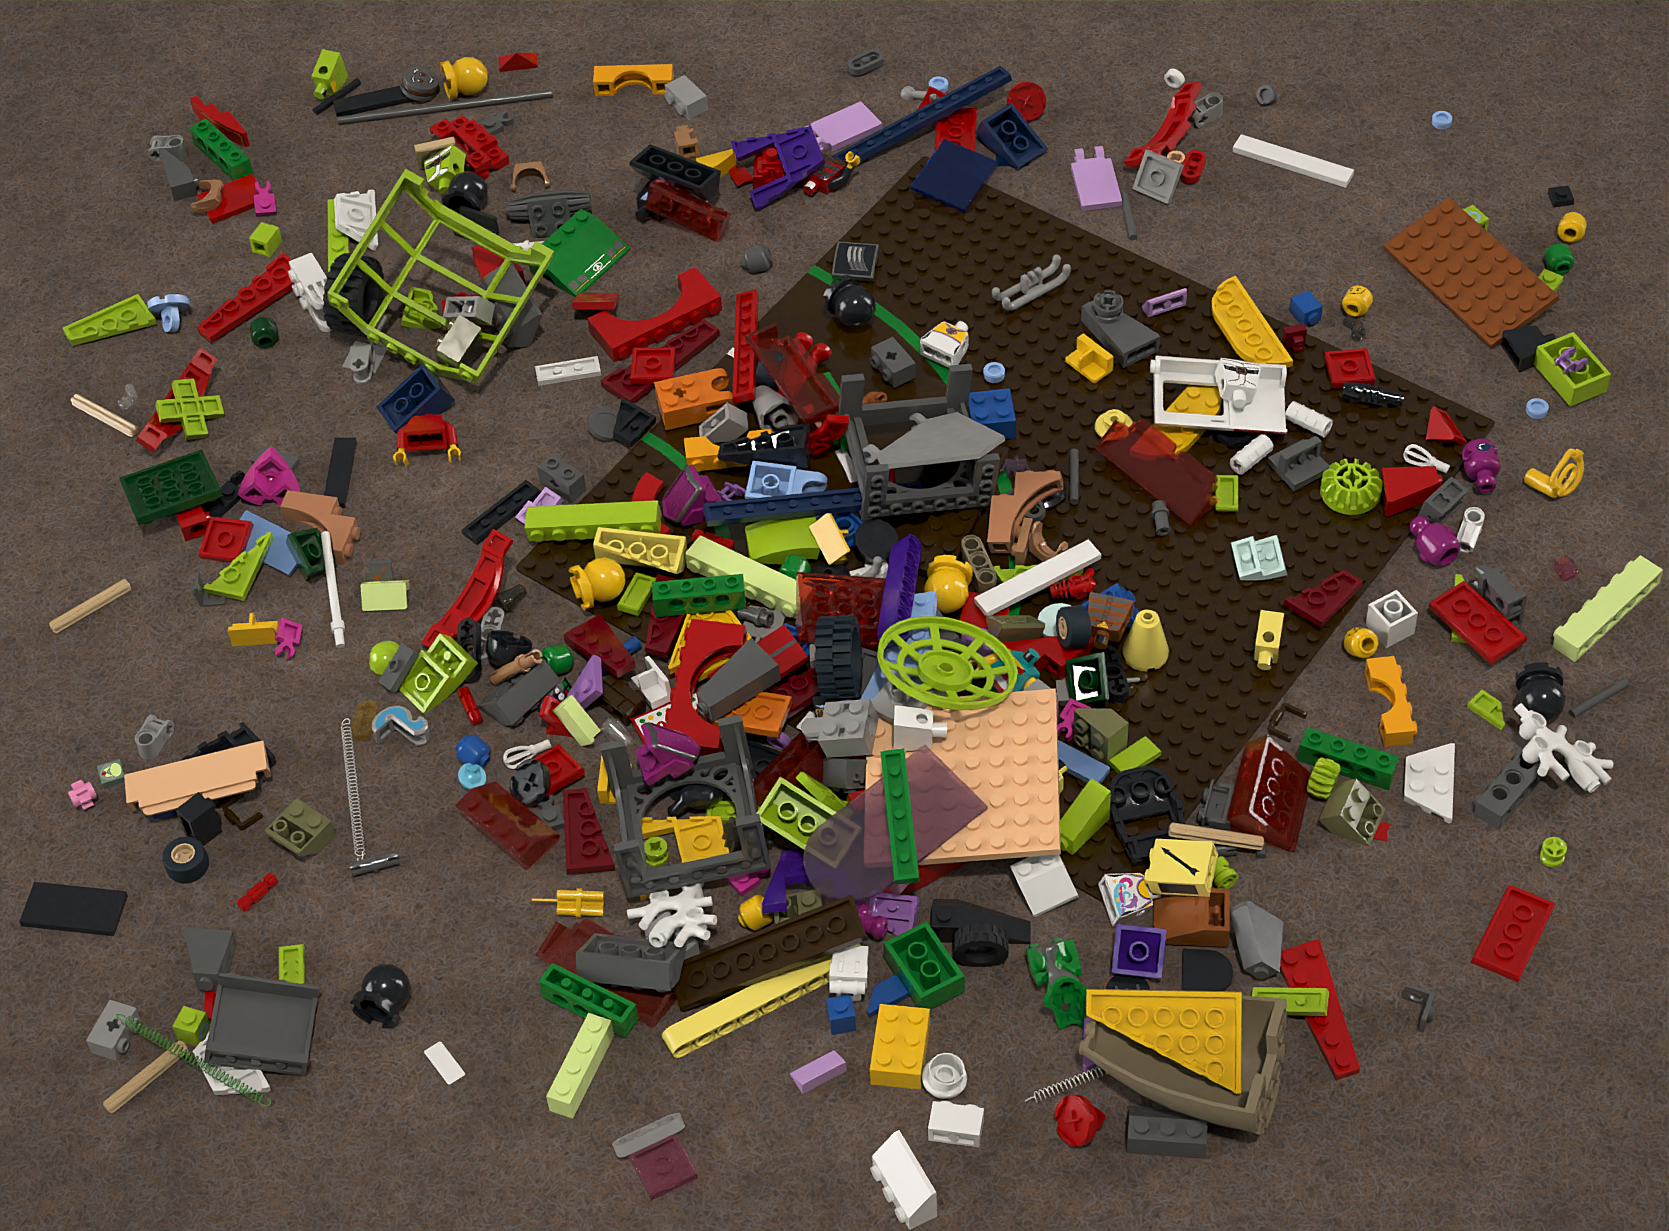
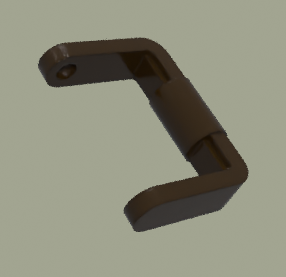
[1268,703,1307,743]
[221,793,263,830]

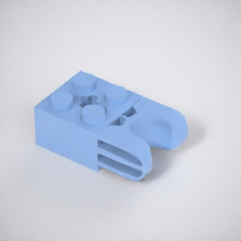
[745,461,828,520]

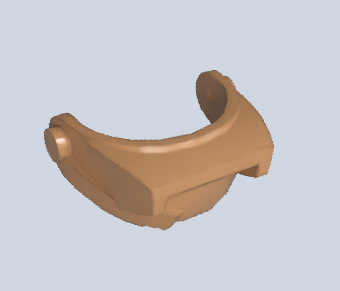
[511,161,550,192]
[190,180,224,213]
[1029,521,1068,562]

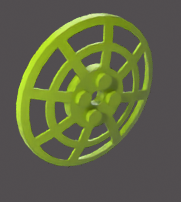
[877,616,1018,710]

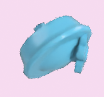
[458,763,486,790]

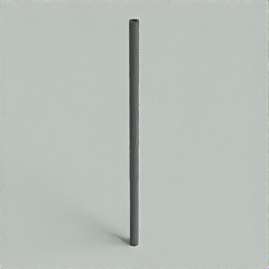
[337,90,553,125]

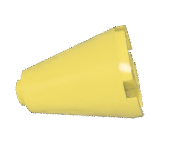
[1122,610,1169,671]

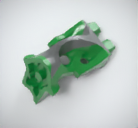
[1026,937,1089,1030]

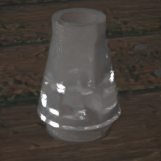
[601,717,635,750]

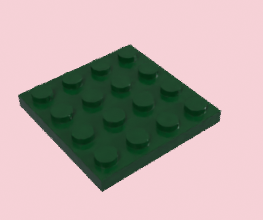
[119,449,223,526]

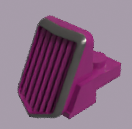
[662,464,722,526]
[635,722,701,786]

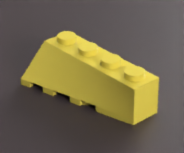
[593,527,688,574]

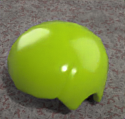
[369,641,400,675]

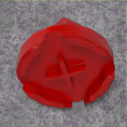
[1006,81,1046,121]
[1055,1094,1106,1147]

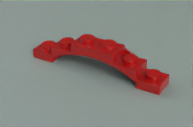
[1124,81,1203,168]
[135,347,218,453]
[421,529,514,648]

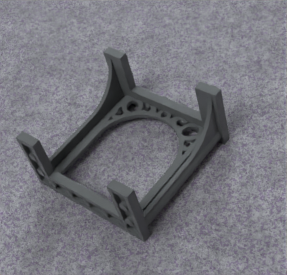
[838,364,1000,518]
[600,714,772,898]

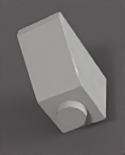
[699,403,748,443]

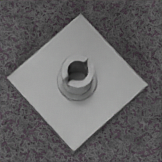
[1132,150,1184,204]
[872,673,934,724]

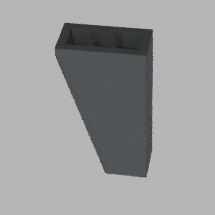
[1081,301,1160,368]
[696,638,781,722]

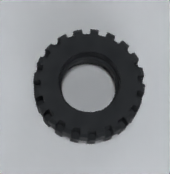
[323,253,384,336]

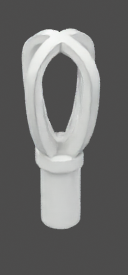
[1404,444,1450,474]
[503,739,551,769]

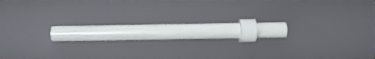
[321,531,345,648]

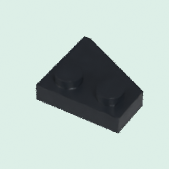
[613,398,656,447]

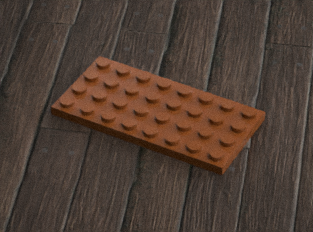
[1384,197,1559,349]

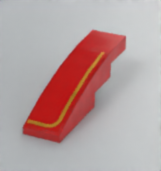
[190,95,250,147]

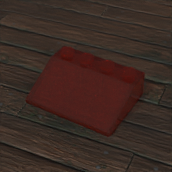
[795,572,886,647]
[1227,735,1311,853]

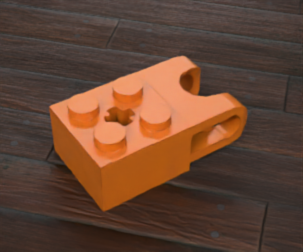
[654,368,737,430]

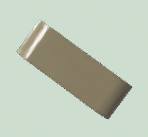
[961,535,997,593]

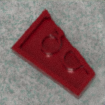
[1284,570,1363,628]

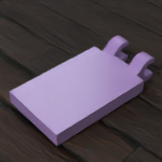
[805,101,882,152]
[1071,146,1122,211]

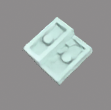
[1231,535,1287,580]

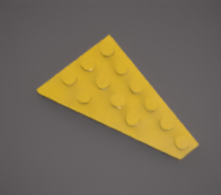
[1086,989,1242,1093]

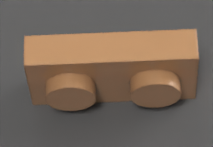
[1011,517,1033,566]

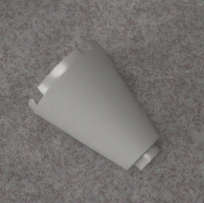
[752,385,801,433]

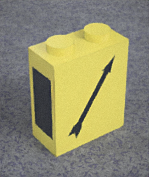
[1145,839,1218,897]

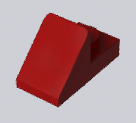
[538,695,573,737]

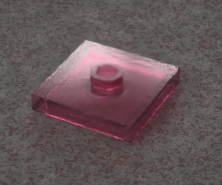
[629,1134,698,1200]

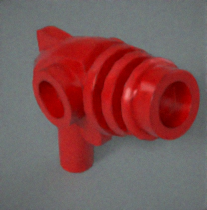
[1050,568,1096,599]

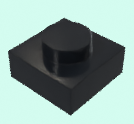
[1547,185,1575,208]

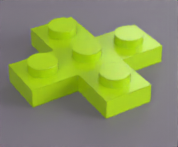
[155,379,224,440]

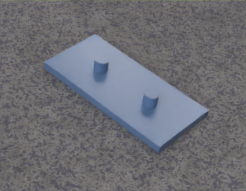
[239,510,298,577]

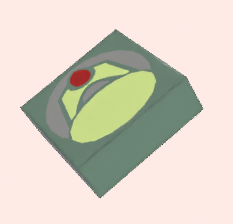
[97,759,125,789]

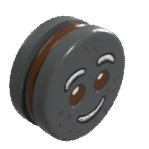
[400,66,439,101]

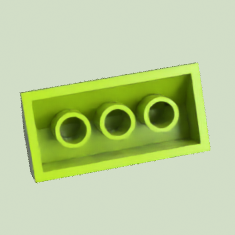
[756,777,863,870]

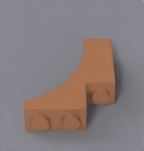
[987,470,1063,553]
[280,490,360,565]

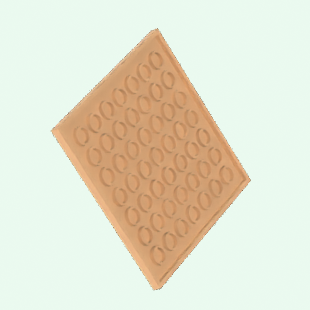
[864,688,1061,869]

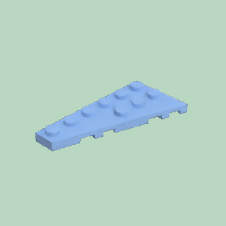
[860,591,938,702]

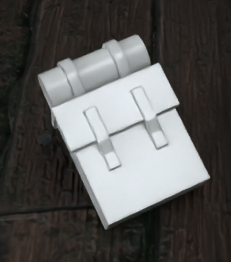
[829,945,869,1001]

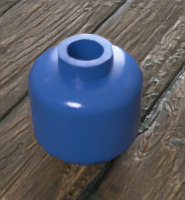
[455,735,491,768]

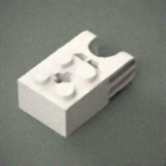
[288,253,332,332]

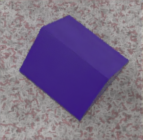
[1112,924,1167,979]

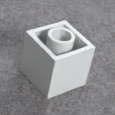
[1366,590,1418,648]

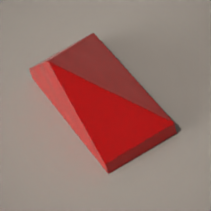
[498,53,538,72]
[1426,406,1467,445]

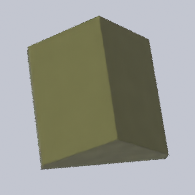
[986,615,1045,642]

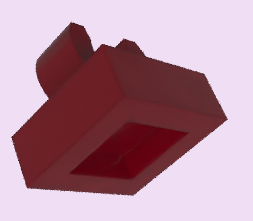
[1282,324,1307,352]

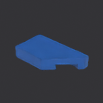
[867,975,909,1018]

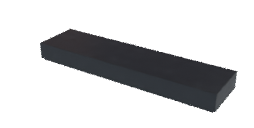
[333,86,414,117]
[324,438,357,508]
[462,480,541,545]

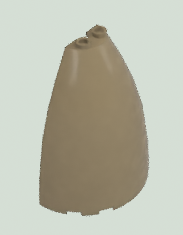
[1079,996,1287,1134]

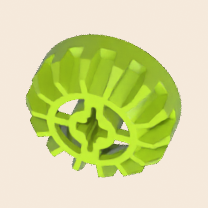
[1320,459,1382,515]

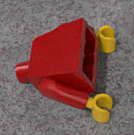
[393,414,461,466]

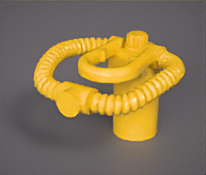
[1524,448,1584,498]

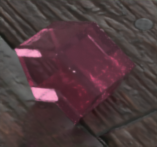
[1554,555,1579,581]

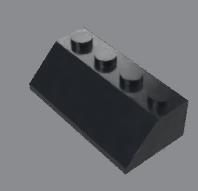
[629,144,721,200]

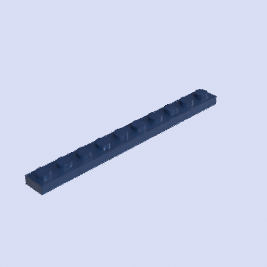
[832,66,1012,163]
[703,481,922,526]

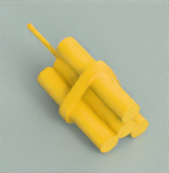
[532,888,604,918]

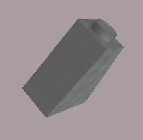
[1230,900,1283,980]
[184,927,237,991]

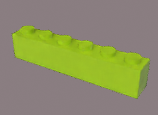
[524,500,662,542]

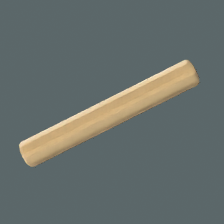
[71,394,139,437]
[49,579,131,633]
[1168,822,1264,850]
[103,1040,189,1114]

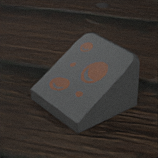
[368,560,394,582]

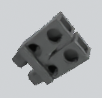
[1472,563,1527,626]

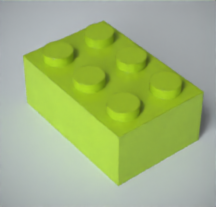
[1534,332,1611,407]

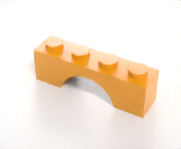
[593,64,674,96]
[684,429,771,472]
[1365,656,1417,747]

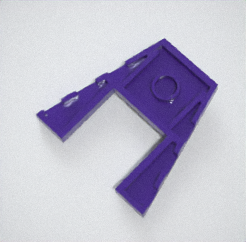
[731,126,826,212]
[762,849,861,913]

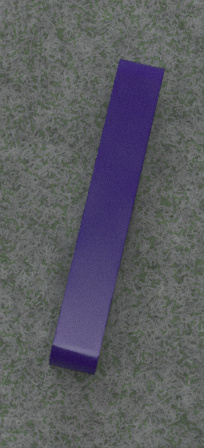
[877,534,921,649]

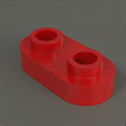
[1180,150,1206,184]

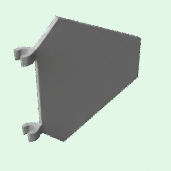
[863,412,1005,469]

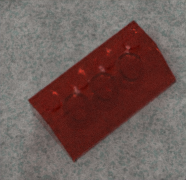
[645,179,731,242]
[753,732,826,807]
[455,781,560,870]

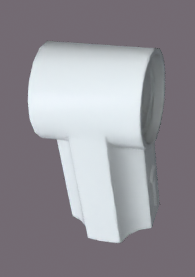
[1457,507,1485,554]

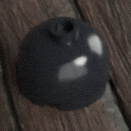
[485,630,533,669]

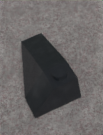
[717,423,811,470]
[931,899,1031,944]

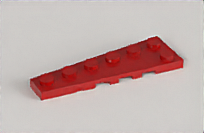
[197,252,294,343]
[1280,939,1360,1081]

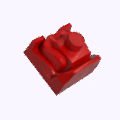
[753,146,793,190]

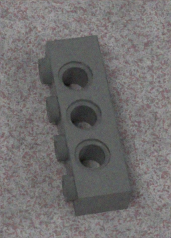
[1474,742,1554,830]

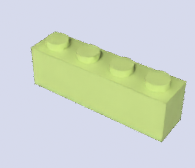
[546,1013,614,1119]

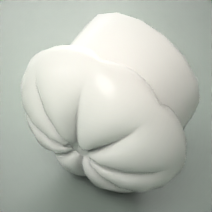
[922,1053,967,1099]

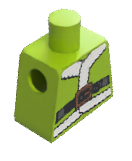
[424,144,466,195]

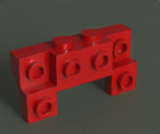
[429,115,510,174]

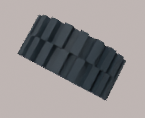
[815,615,863,699]

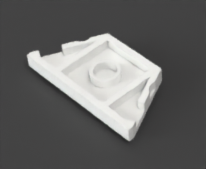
[334,190,378,251]
[1403,743,1455,823]
[193,1032,271,1095]

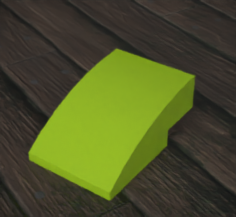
[745,515,820,564]
[399,633,478,714]

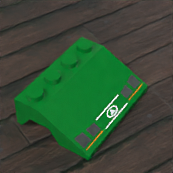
[529,209,630,297]

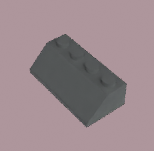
[478,262,542,347]
[576,933,687,992]

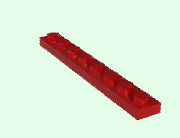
[732,289,759,404]

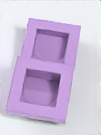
[515,487,564,524]

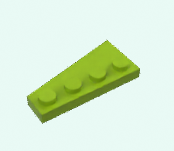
[62,294,157,346]

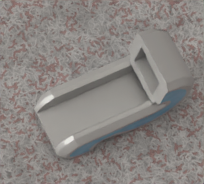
[372,705,431,746]

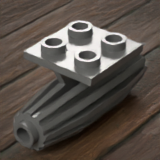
[505,190,592,238]

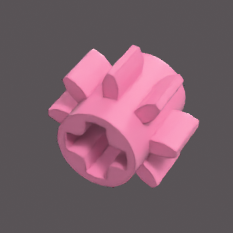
[68,780,97,810]

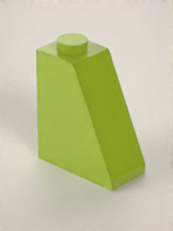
[1060,779,1111,855]

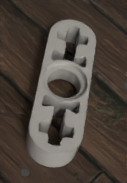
[473,607,506,665]
[612,1113,685,1157]

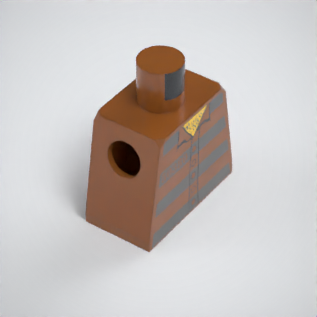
[1088,592,1134,649]

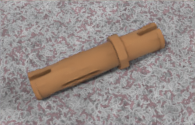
[490,649,543,685]

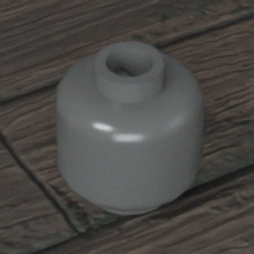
[741,244,773,274]

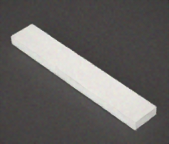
[1233,134,1354,188]
[974,539,1101,616]

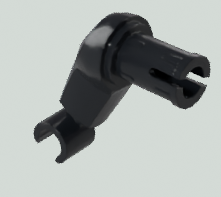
[667,777,732,819]

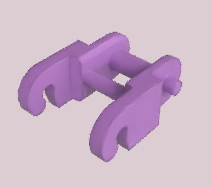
[1555,347,1589,374]
[717,482,746,501]

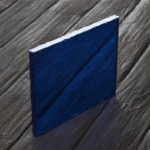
[910,139,998,212]

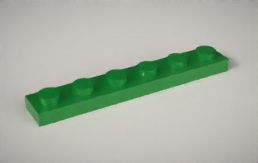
[880,748,920,885]

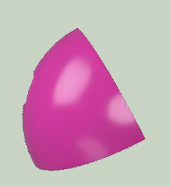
[238,446,300,506]

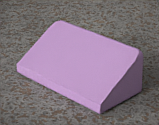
[1142,288,1187,317]
[790,1050,847,1094]

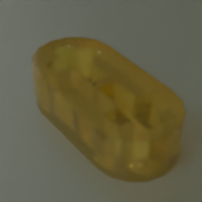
[351,700,379,741]

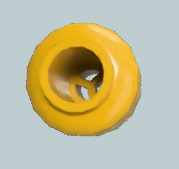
[1558,212,1586,243]
[1342,285,1373,317]
[1344,627,1379,659]
[738,894,774,931]

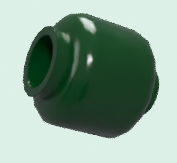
[250,317,279,348]

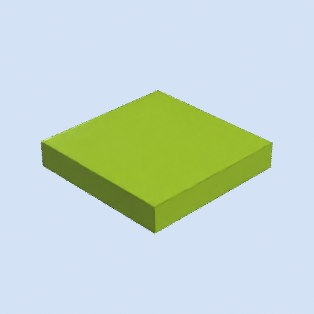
[796,772,854,820]

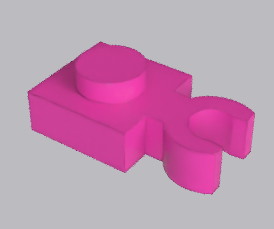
[254,181,276,216]
[275,618,302,660]
[1057,698,1091,742]
[726,868,771,897]

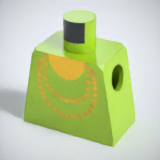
[312,49,349,99]

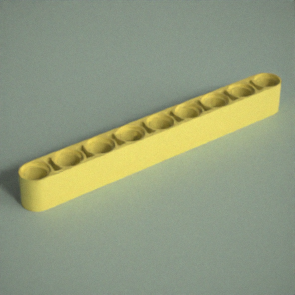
[662,943,861,1058]

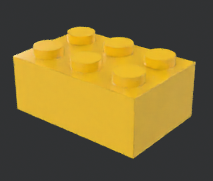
[870,1004,930,1090]

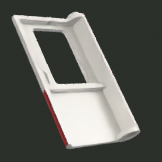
[1150,356,1287,435]

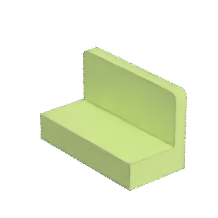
[361,580,409,611]
[552,695,601,746]

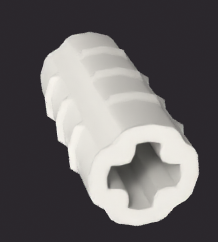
[1285,401,1333,437]
[1230,434,1273,475]

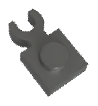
[478,111,514,136]
[536,794,564,834]

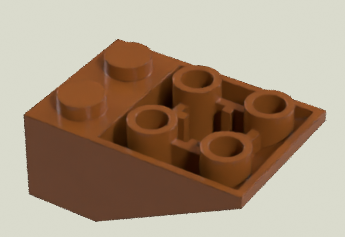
[1153,888,1230,947]

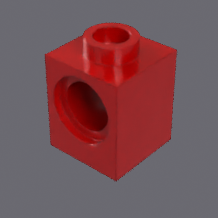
[176,505,210,542]

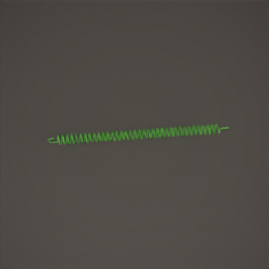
[116,1014,271,1106]

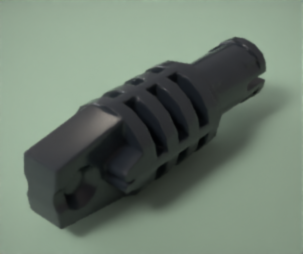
[1342,382,1404,406]

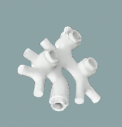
[1514,703,1613,793]
[627,882,717,947]

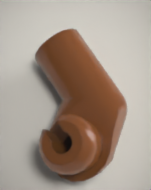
[862,392,887,404]

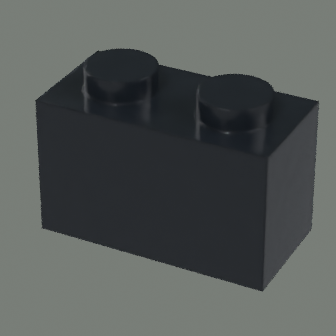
[176,792,222,846]

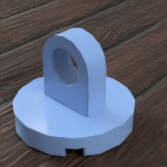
[147,294,190,333]

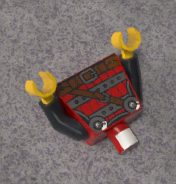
[803,151,860,196]

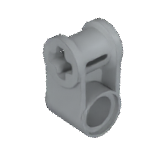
[1190,93,1223,128]
[147,135,188,162]
[349,344,375,385]
[135,715,174,760]

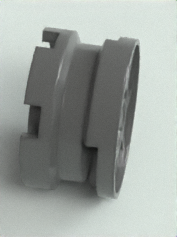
[1093,290,1123,324]

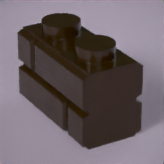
[594,674,647,726]

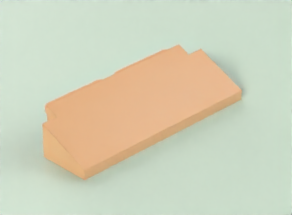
[124,741,271,816]

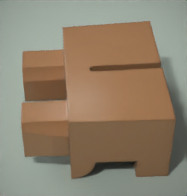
[674,125,700,161]

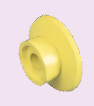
[1094,409,1134,441]

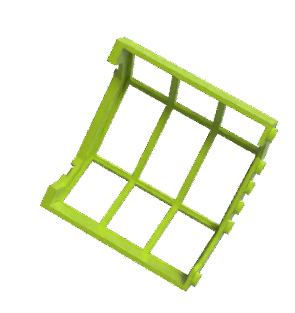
[327,169,554,383]

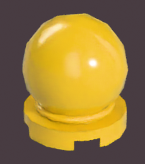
[440,57,488,100]
[924,555,973,614]
[569,557,625,610]

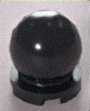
[441,171,488,214]
[823,275,876,327]
[1515,662,1566,722]
[350,964,411,1028]

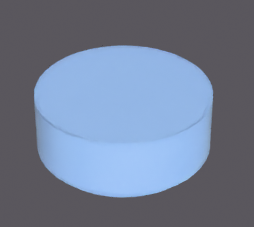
[929,77,948,93]
[1432,111,1452,129]
[983,362,1005,383]
[1526,398,1549,419]

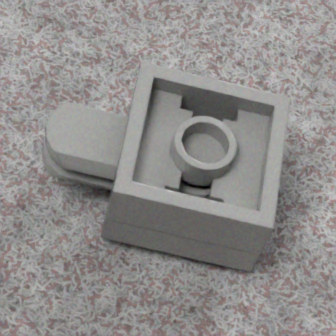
[801,699,879,758]

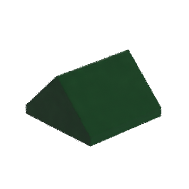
[286,527,337,581]
[1066,652,1109,705]

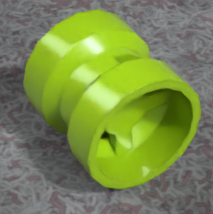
[1213,856,1239,889]

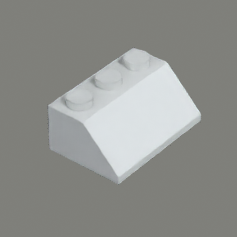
[870,1130,937,1230]

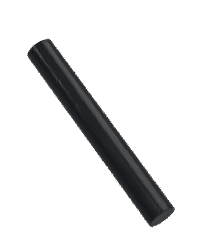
[312,78,361,115]

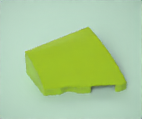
[401,286,442,329]

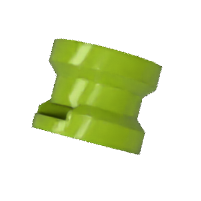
[644,837,669,867]
[1540,837,1567,867]

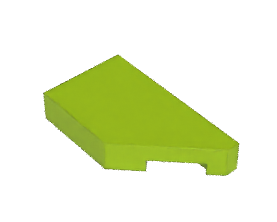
[1467,690,1505,731]

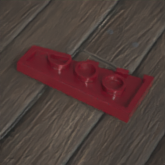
[645,574,687,658]
[563,614,636,678]
[563,788,615,875]

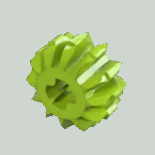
[1307,757,1341,800]

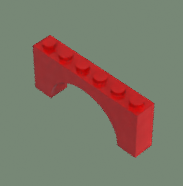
[587,267,722,362]
[665,619,748,756]

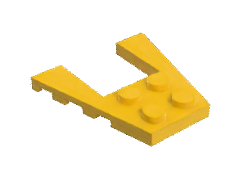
[640,816,729,901]

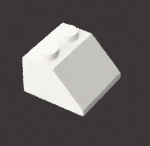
[1010,855,1079,917]

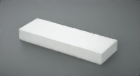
[535,356,601,386]

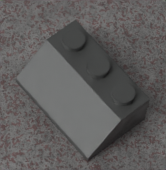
[477,659,561,726]
[1127,1105,1207,1159]

